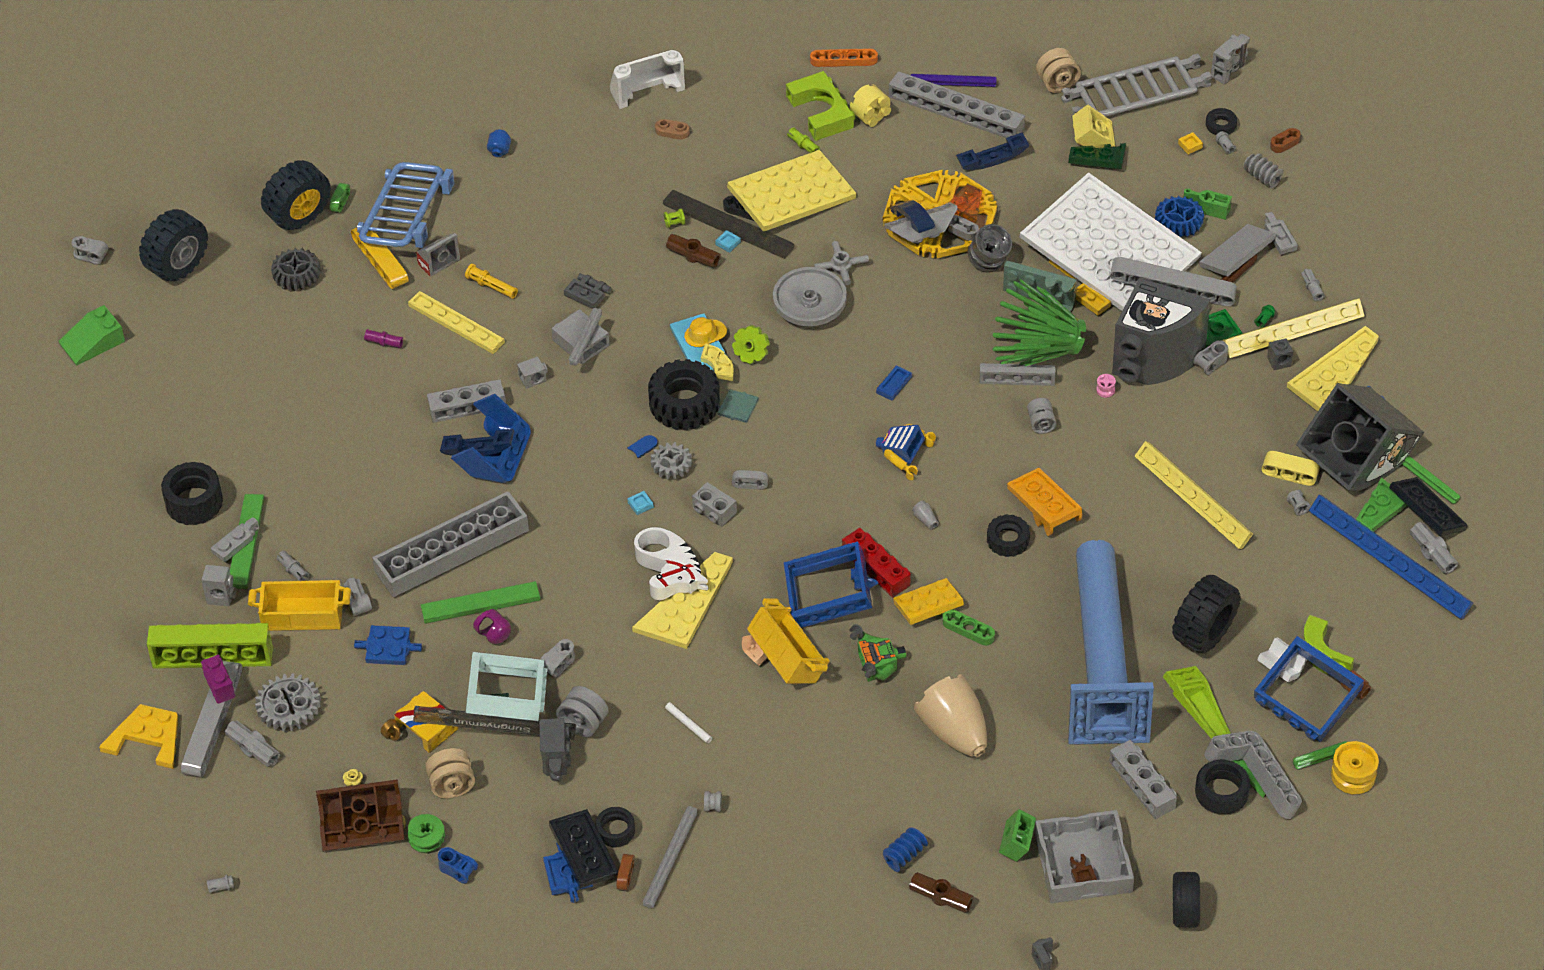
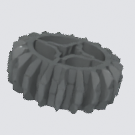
[271,247,321,291]

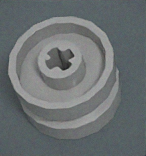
[556,686,609,737]

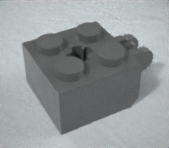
[540,718,571,782]

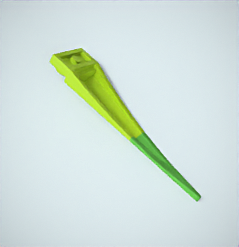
[1163,666,1265,798]

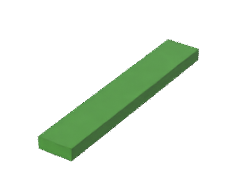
[230,494,265,589]
[421,581,540,624]

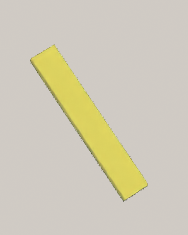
[408,291,505,354]

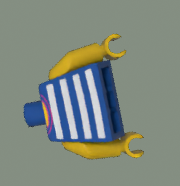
[876,424,936,480]

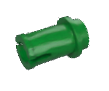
[1254,305,1276,328]

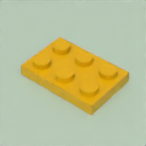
[893,578,964,625]

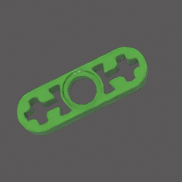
[943,609,995,646]

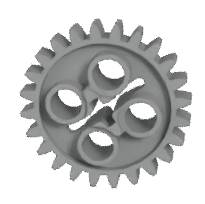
[255,673,321,731]

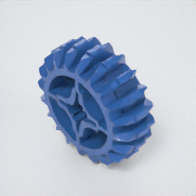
[1155,195,1204,238]

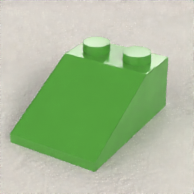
[59,305,125,366]

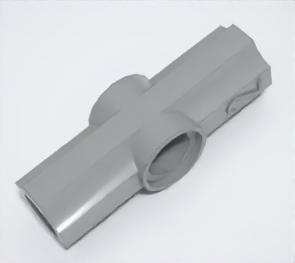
[1410,522,1458,574]
[225,721,280,767]

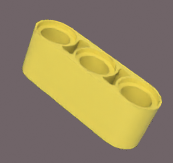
[1261,451,1320,486]

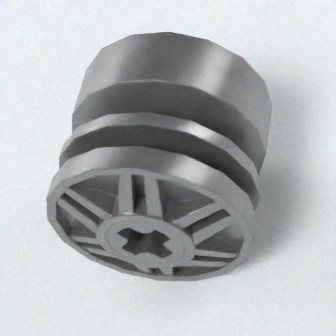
[967,224,1012,272]

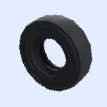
[1206,108,1237,135]

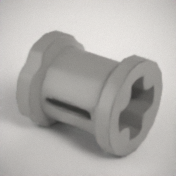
[1287,490,1311,515]

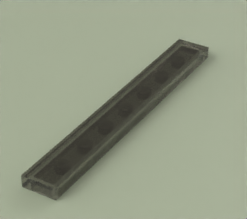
[663,190,794,259]

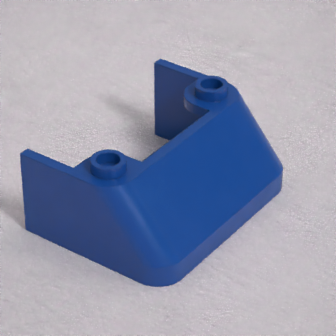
[451,394,531,483]

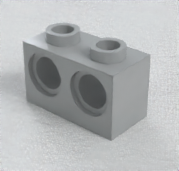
[692,482,737,527]

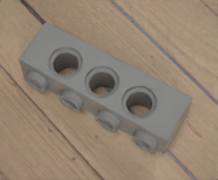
[427,379,506,423]
[1109,740,1177,819]

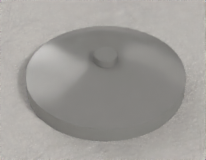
[773,267,847,326]

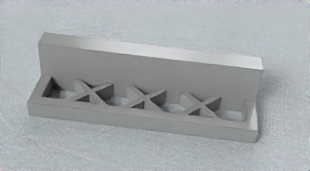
[980,363,1055,386]

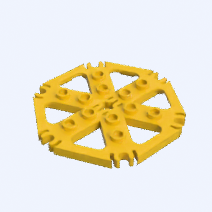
[883,170,997,258]

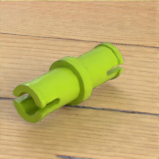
[787,127,820,153]

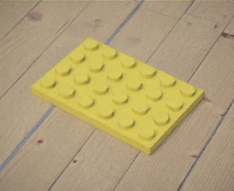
[727,150,857,232]

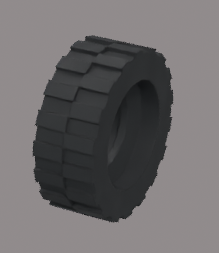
[987,514,1030,557]

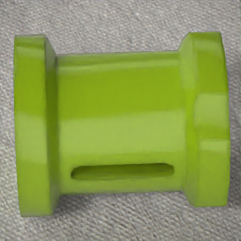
[663,209,685,228]

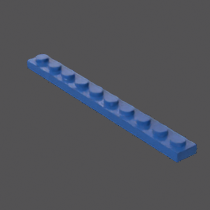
[1309,495,1474,619]

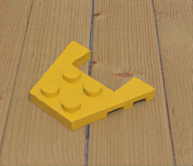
[99,704,178,769]

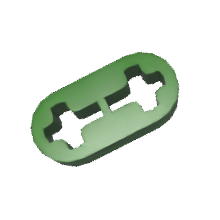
[330,183,350,213]

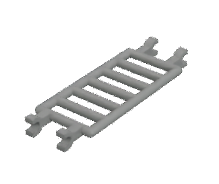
[1061,53,1212,119]

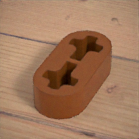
[1270,128,1301,153]
[616,854,635,891]

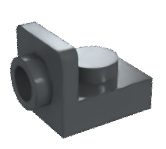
[1031,937,1053,970]

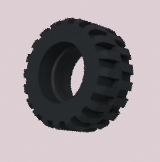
[648,359,720,430]
[1172,575,1241,653]

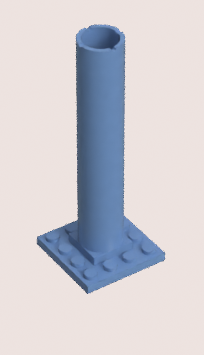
[1068,540,1154,744]

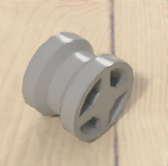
[704,791,722,812]

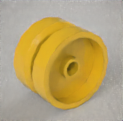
[1331,741,1379,794]

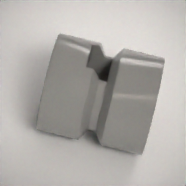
[1027,398,1056,434]

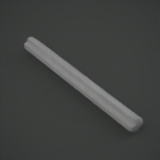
[643,806,697,908]

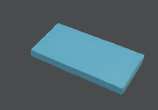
[670,313,727,371]

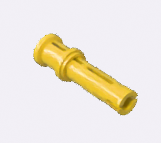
[465,263,518,299]

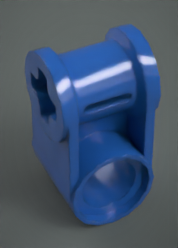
[438,847,478,883]

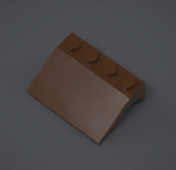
[316,779,405,852]

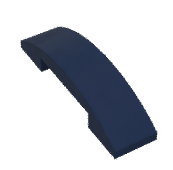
[956,132,1029,170]
[890,200,935,233]
[440,429,514,456]

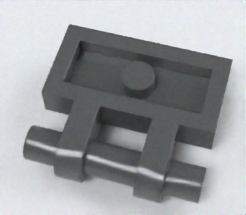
[564,273,612,308]

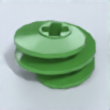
[408,814,445,853]

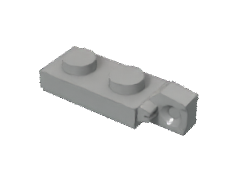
[1264,212,1298,255]
[210,517,260,562]

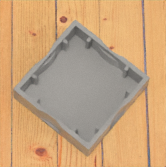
[1035,810,1134,904]

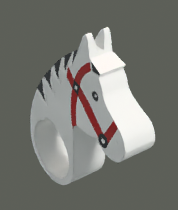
[634,527,708,600]

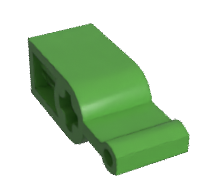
[1183,188,1232,220]

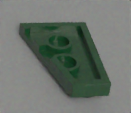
[1068,143,1126,169]

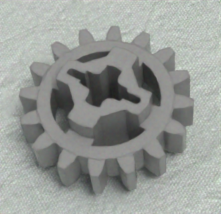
[651,442,692,479]

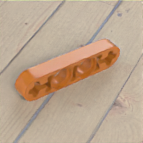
[810,49,878,67]

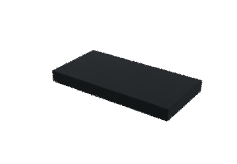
[1389,477,1468,536]
[549,809,618,888]

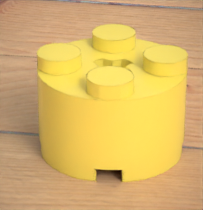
[850,84,891,127]

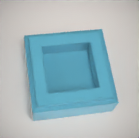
[715,230,741,253]
[627,491,654,515]

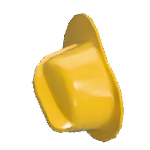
[684,317,727,347]

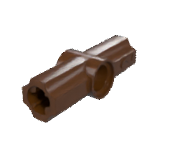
[666,234,721,268]
[909,872,974,913]

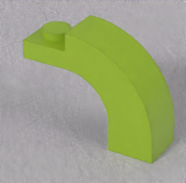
[1303,615,1354,675]

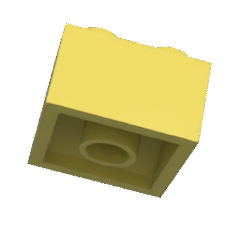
[1072,104,1115,148]

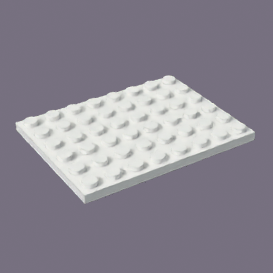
[1019,173,1202,311]

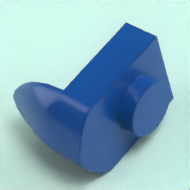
[851,561,878,590]

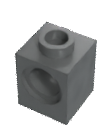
[1267,338,1293,370]

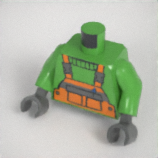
[849,624,906,682]

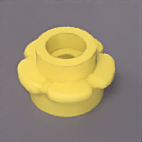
[343,769,363,786]

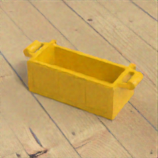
[248,580,351,631]
[747,598,830,684]

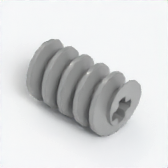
[1243,153,1284,189]

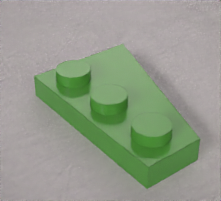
[1356,477,1408,532]

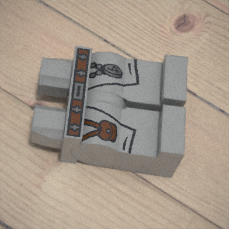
[1211,34,1250,85]

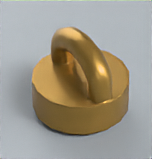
[380,719,401,741]

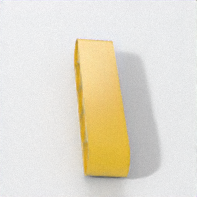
[351,227,409,289]

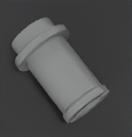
[1216,131,1236,154]
[207,874,234,893]

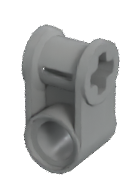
[71,236,109,264]
[1193,341,1228,375]
[540,639,575,678]

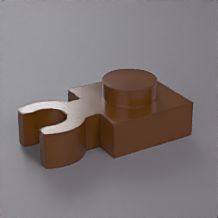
[1070,854,1097,883]

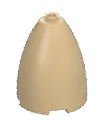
[914,674,987,757]

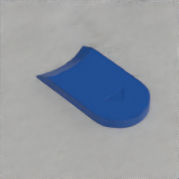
[627,435,657,458]

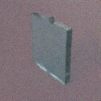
[718,389,759,423]

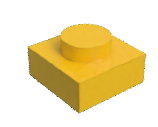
[1178,132,1203,154]

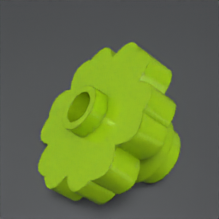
[732,325,770,364]

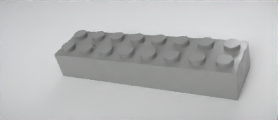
[372,491,529,597]

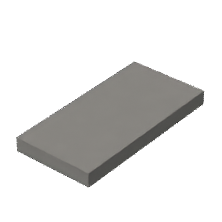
[1199,224,1276,276]

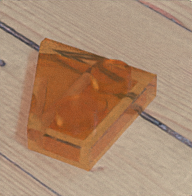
[949,183,982,224]

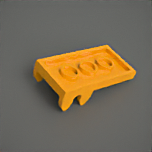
[1007,468,1082,536]

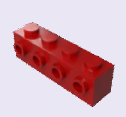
[842,528,911,598]

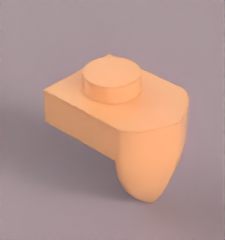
[741,635,767,666]

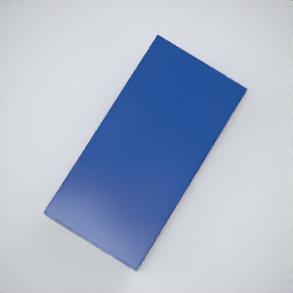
[876,365,912,401]

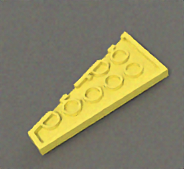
[1287,326,1379,411]
[632,552,733,649]

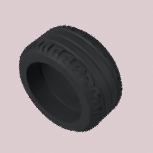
[1195,759,1250,814]
[1173,872,1200,928]

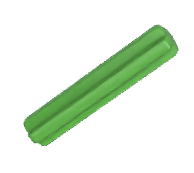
[1293,741,1347,769]

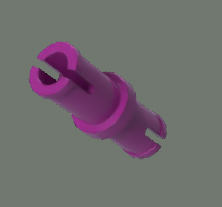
[364,329,403,348]

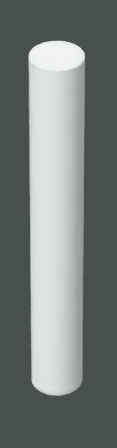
[665,702,712,744]

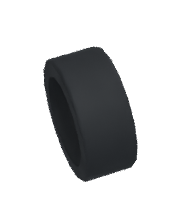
[596,807,635,847]

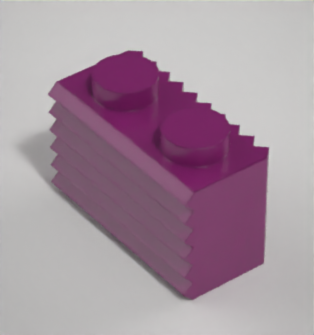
[201,655,235,704]

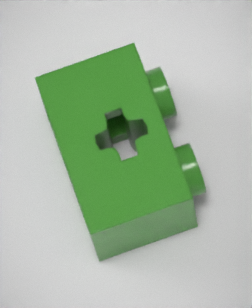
[999,809,1036,862]

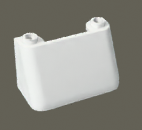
[610,50,685,109]

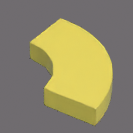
[701,344,734,381]

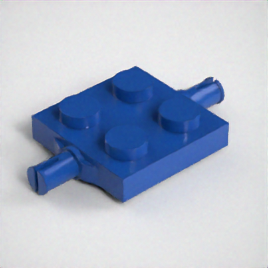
[354,625,422,665]
[543,843,593,903]

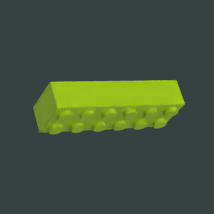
[147,623,273,669]

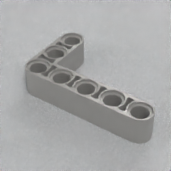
[1204,731,1302,819]

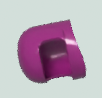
[473,609,511,644]

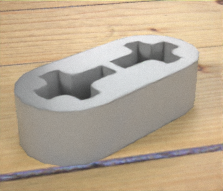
[947,215,979,241]
[731,470,769,490]

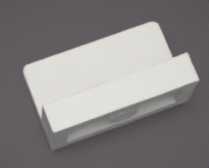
[1257,637,1307,682]

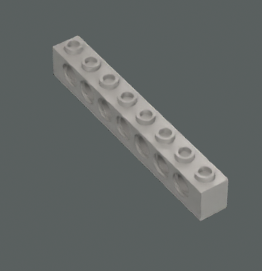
[889,71,1025,138]

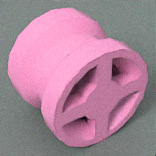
[1096,374,1116,398]

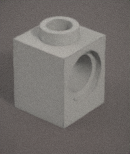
[517,357,548,389]

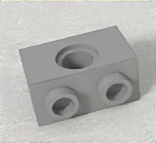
[201,565,236,606]

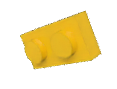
[1076,283,1111,316]

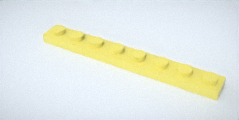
[1222,298,1364,358]
[1135,441,1253,549]

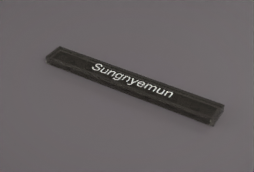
[413,706,576,740]

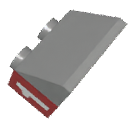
[416,233,461,277]

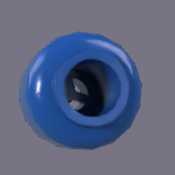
[487,130,511,157]

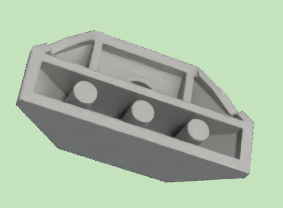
[884,202,958,243]

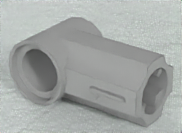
[343,577,372,616]

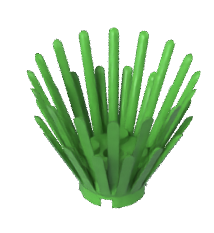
[992,279,1086,366]

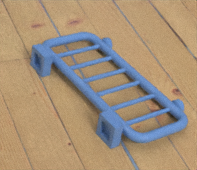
[357,162,454,248]

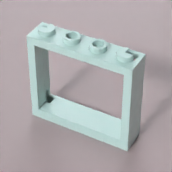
[466,652,547,721]

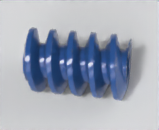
[883,827,928,872]

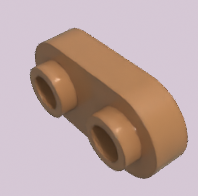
[655,119,690,140]

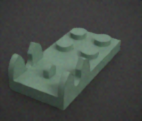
[1003,260,1077,312]

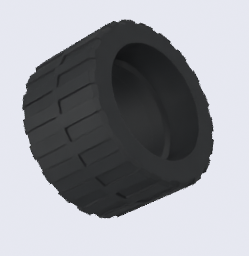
[161,462,223,525]

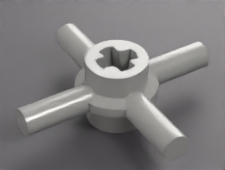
[814,241,869,285]

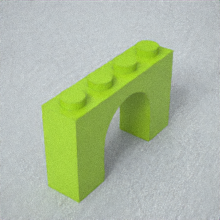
[786,71,855,141]

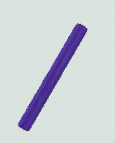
[910,74,997,87]

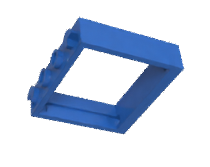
[784,542,872,628]
[1254,636,1364,743]

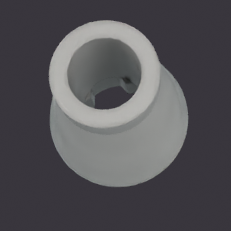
[912,501,939,530]

